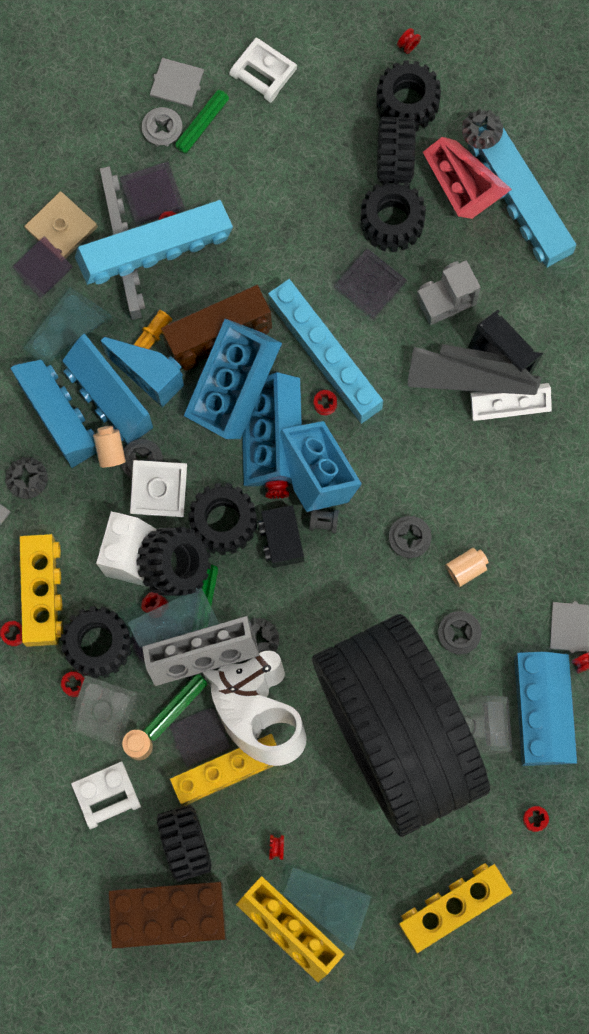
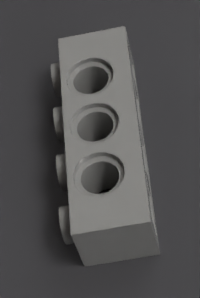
[142,616,260,686]

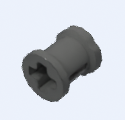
[309,510,339,534]

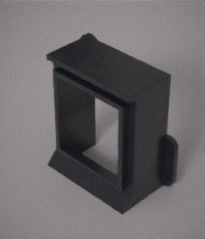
[468,310,543,374]

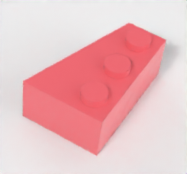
[423,137,512,219]

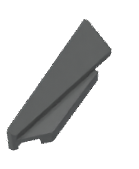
[408,344,541,395]

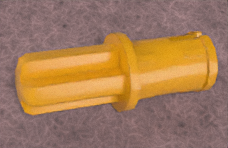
[133,310,172,349]

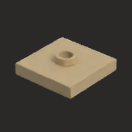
[24,191,98,262]

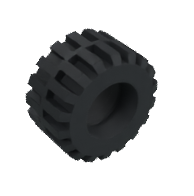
[376,60,441,131]
[377,117,416,183]
[360,180,426,252]
[189,483,257,555]
[137,527,211,596]
[61,606,132,678]
[157,804,212,882]

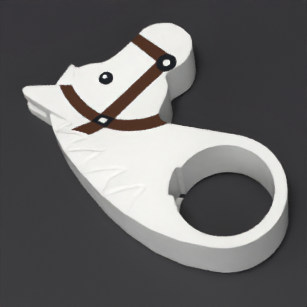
[203,651,306,766]

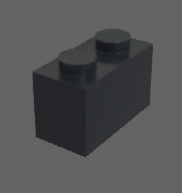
[258,505,304,568]

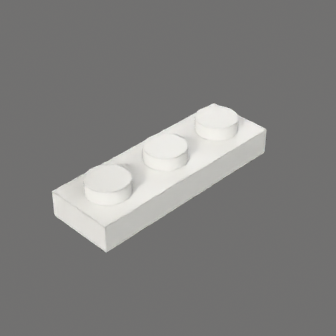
[470,383,552,421]

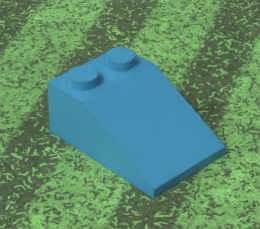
[101,337,184,407]
[280,421,362,512]

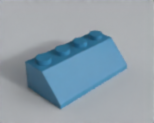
[184,319,282,439]
[62,333,153,445]
[11,360,97,468]
[242,372,302,486]
[514,652,577,766]

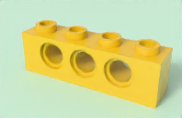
[20,534,63,647]
[170,734,277,806]
[399,863,513,953]
[236,876,345,982]

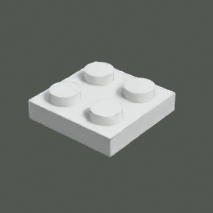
[130,460,187,517]

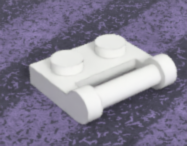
[230,37,297,103]
[71,762,141,829]

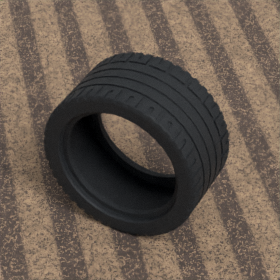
[312,614,490,837]

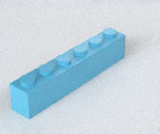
[468,124,576,267]
[75,200,233,285]
[268,279,383,424]

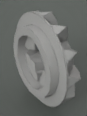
[142,107,182,147]

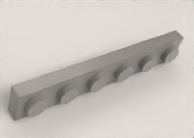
[100,167,145,320]

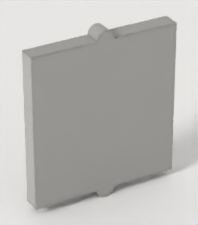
[150,58,204,107]
[550,601,589,654]

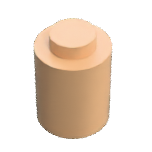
[93,426,126,468]
[445,548,489,587]
[122,730,153,760]

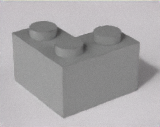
[416,260,481,325]

